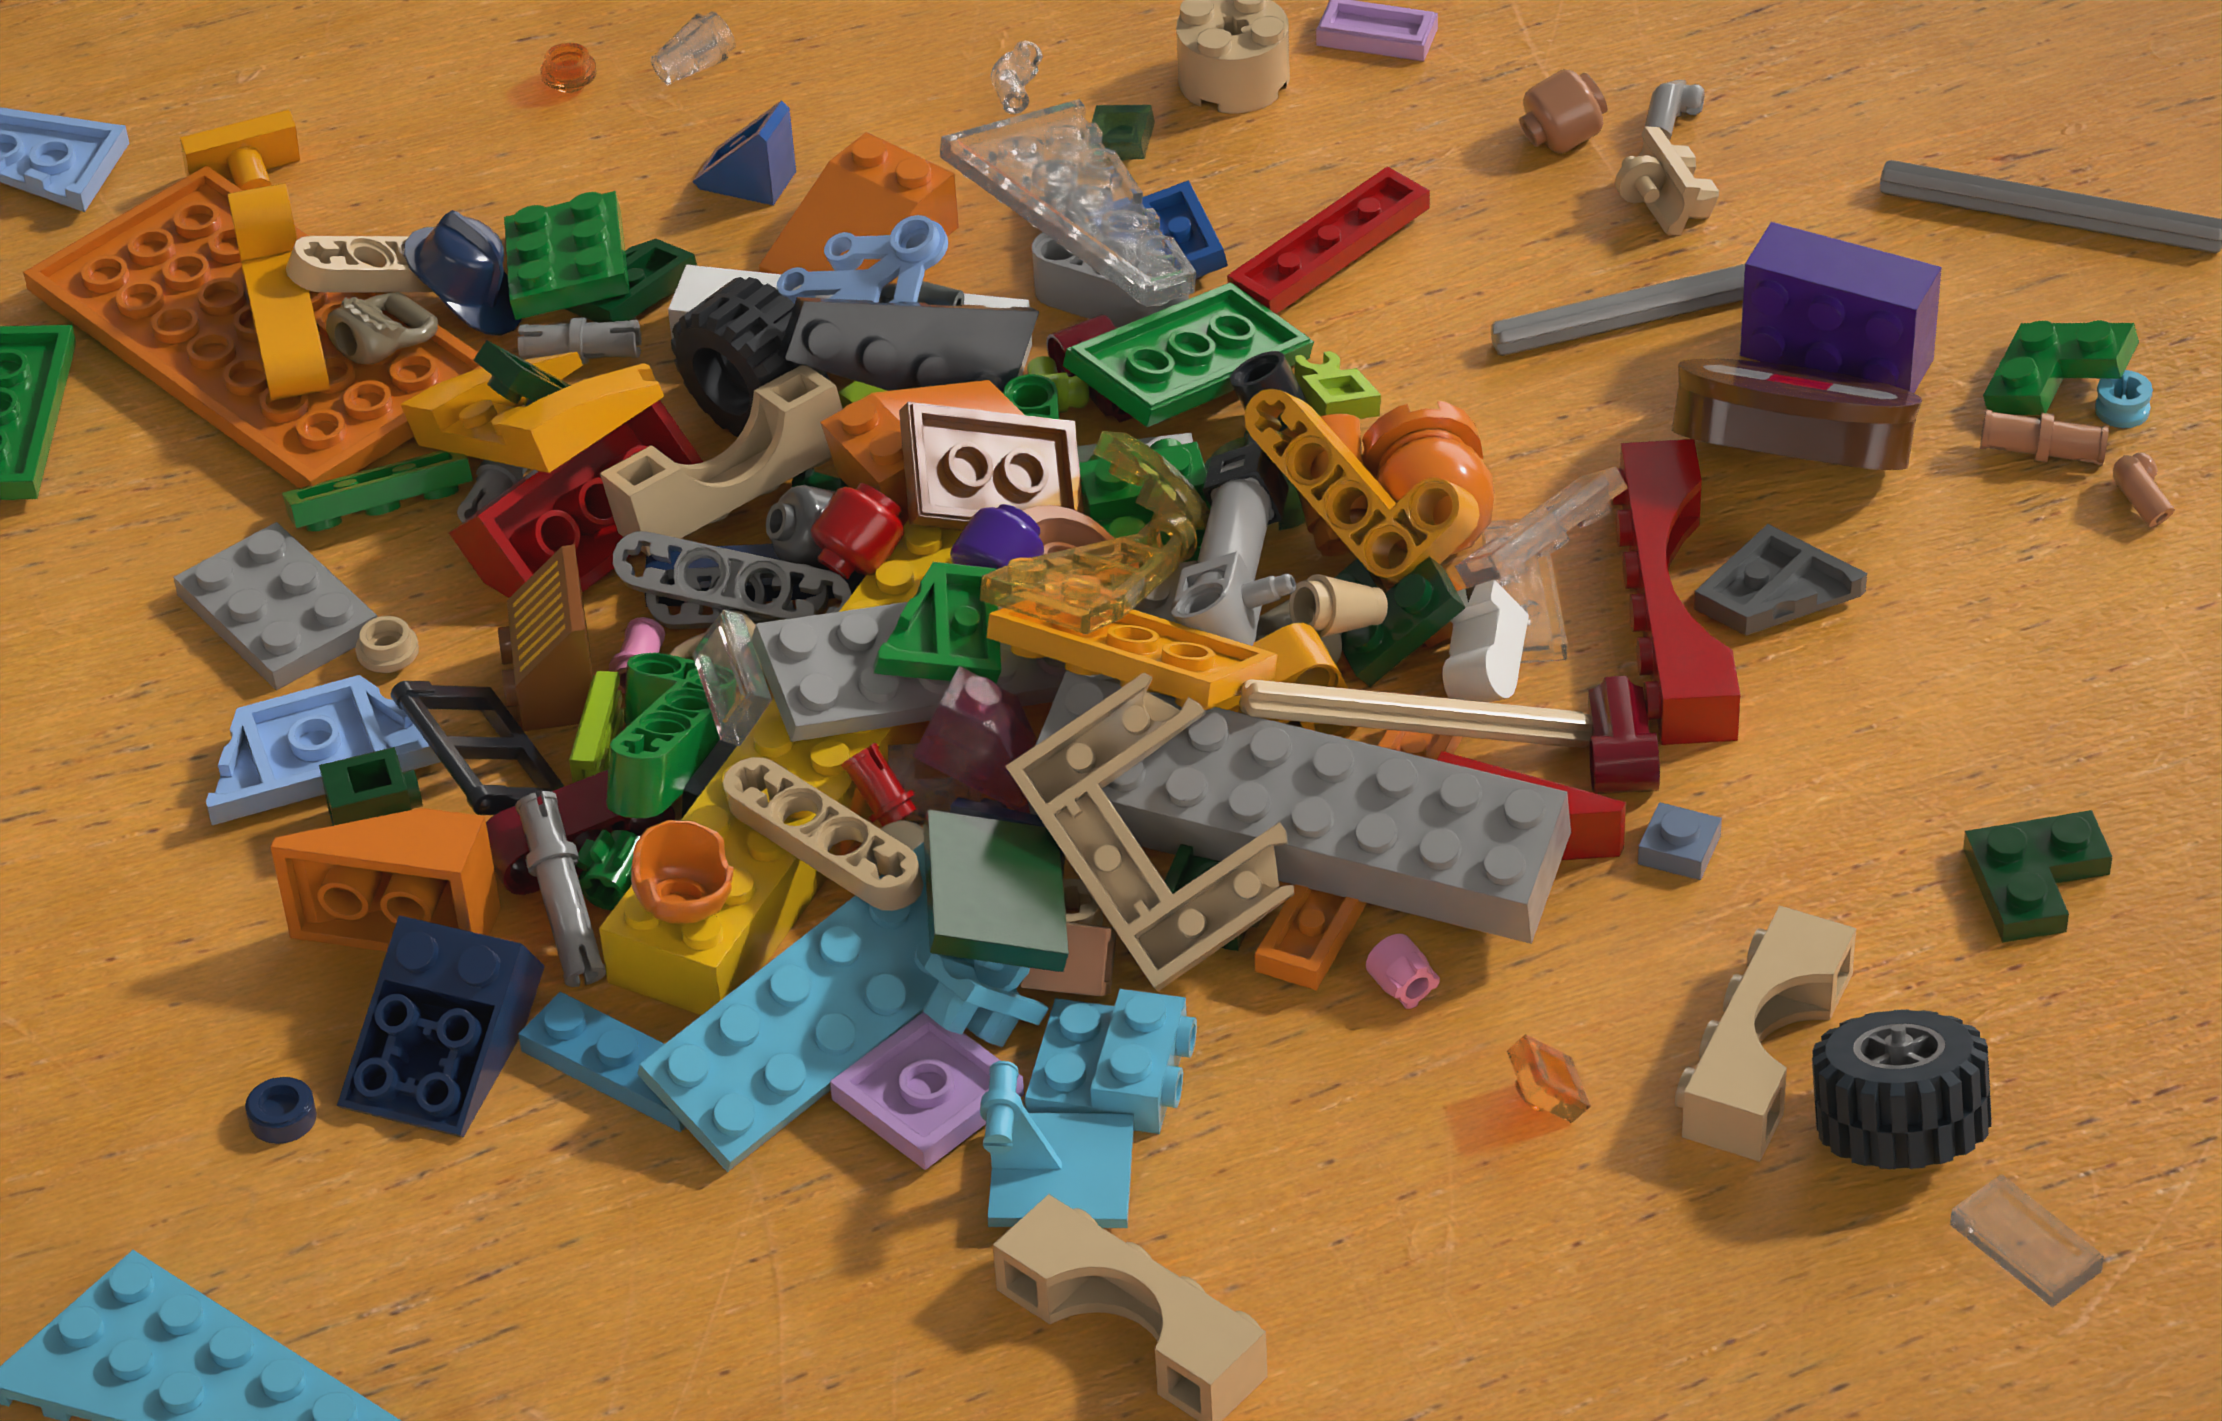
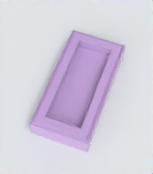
[1316,0,1438,61]

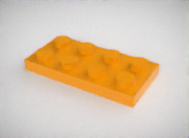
[986,587,1278,710]

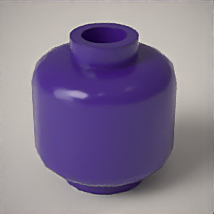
[950,504,1044,594]

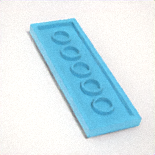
[637,842,975,1172]

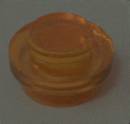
[540,43,597,93]

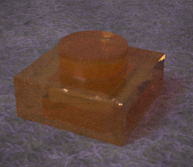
[1507,1034,1591,1123]

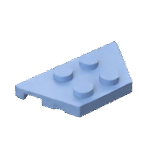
[206,675,441,825]

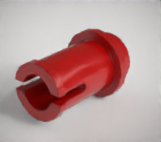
[841,743,917,827]

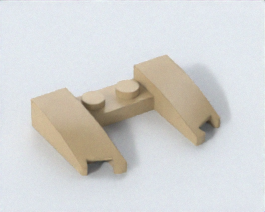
[1006,673,1294,991]

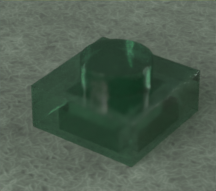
[1086,105,1155,161]

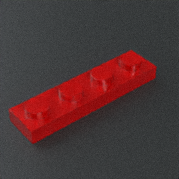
[1227,166,1430,314]

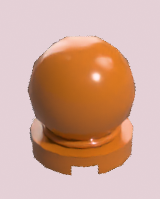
[1362,401,1495,556]

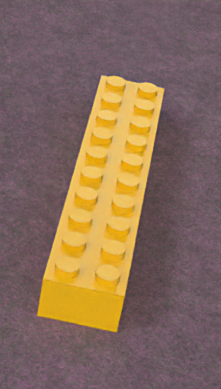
[599,520,962,1015]

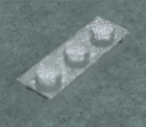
[1455,466,1628,588]

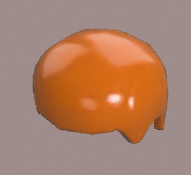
[631,820,734,924]

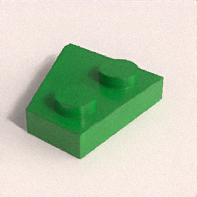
[873,562,1002,686]

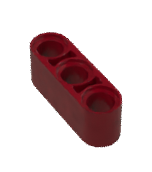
[486,769,676,895]

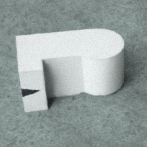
[1442,580,1529,703]

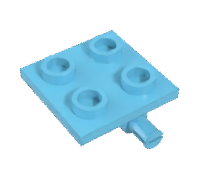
[980,1061,1134,1228]

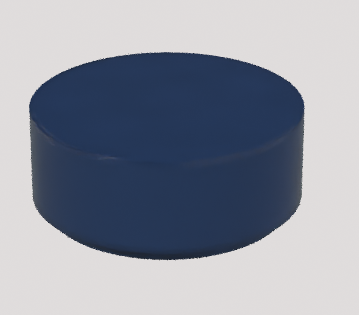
[245,1077,317,1144]

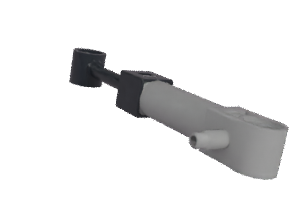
[1171,351,1309,646]

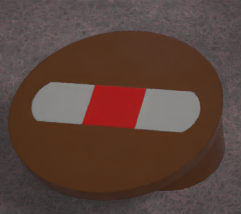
[1672,359,1922,470]

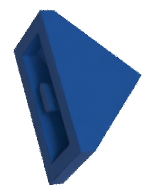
[693,100,796,206]

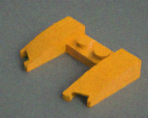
[400,351,664,473]

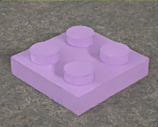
[830,1012,1024,1170]

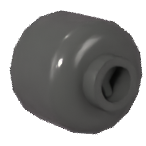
[766,485,835,571]

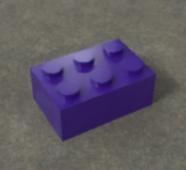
[1740,222,1942,393]

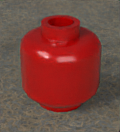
[811,482,905,580]

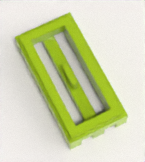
[569,671,624,783]

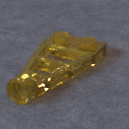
[980,513,1197,634]

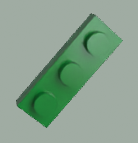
[282,450,473,532]

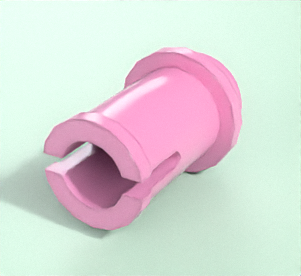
[608,617,665,694]

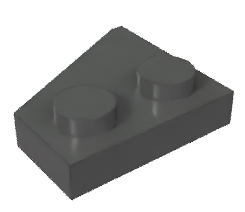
[1694,524,1867,636]

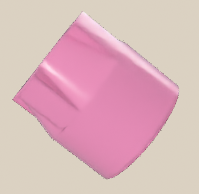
[1366,934,1440,1009]

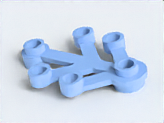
[777,215,948,304]

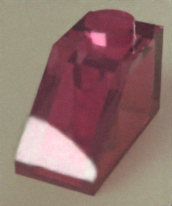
[912,666,1038,813]

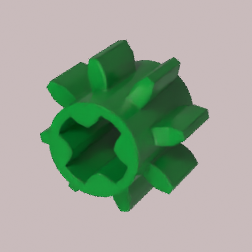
[576,830,640,911]

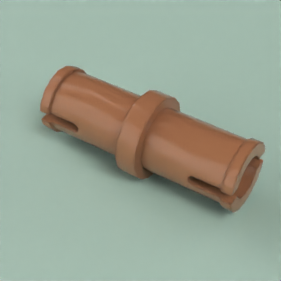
[1980,409,2109,466]

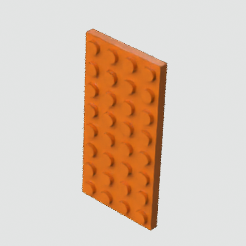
[23,165,482,488]

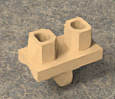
[1615,126,1719,235]

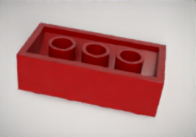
[448,400,703,598]

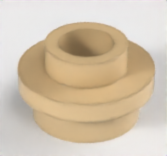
[355,616,419,673]

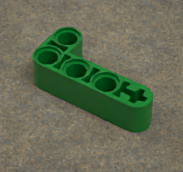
[606,653,744,818]

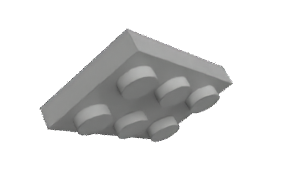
[173,522,378,691]

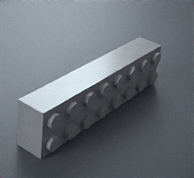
[1027,671,1571,944]

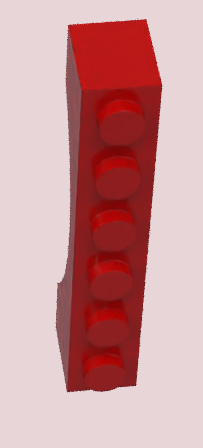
[1609,439,1741,745]

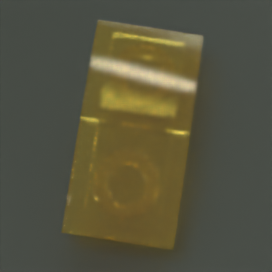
[1093,431,1210,536]

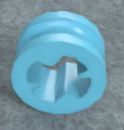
[2095,370,2153,428]

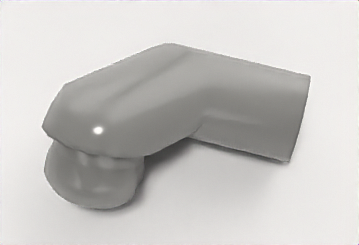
[1645,80,1705,140]

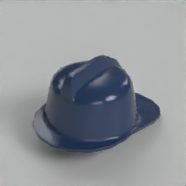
[404,210,522,336]

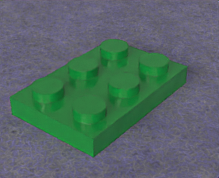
[504,191,630,320]

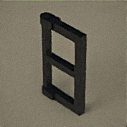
[391,681,564,815]

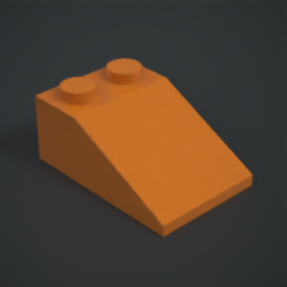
[759,132,959,283]
[820,380,1024,526]
[270,808,501,952]

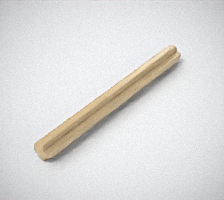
[1239,679,1592,748]

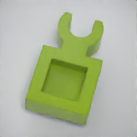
[1294,351,1381,419]

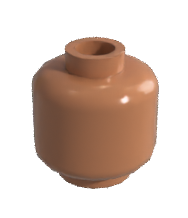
[1519,69,1608,154]

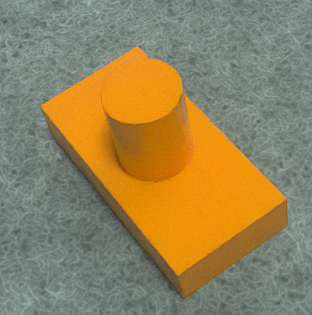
[180,109,300,191]

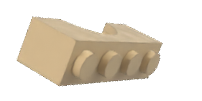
[600,365,842,556]
[1675,905,1856,1162]
[993,1194,1268,1421]

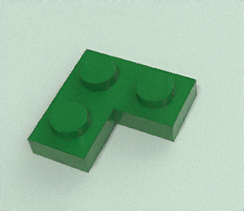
[1983,320,2139,415]

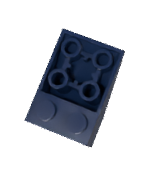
[337,915,545,1138]

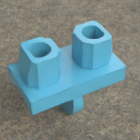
[923,954,1049,1047]

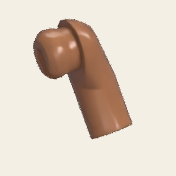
[2113,452,2175,527]

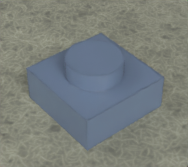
[1638,802,1722,880]

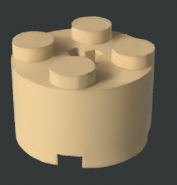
[1176,0,1290,114]

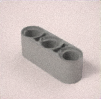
[1032,229,1189,328]

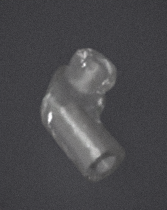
[991,40,1043,114]

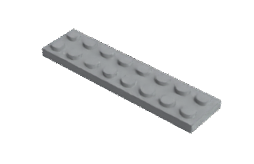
[751,560,1198,742]

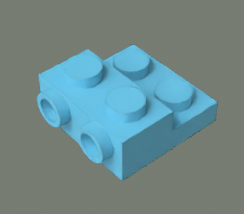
[1025,989,1197,1134]

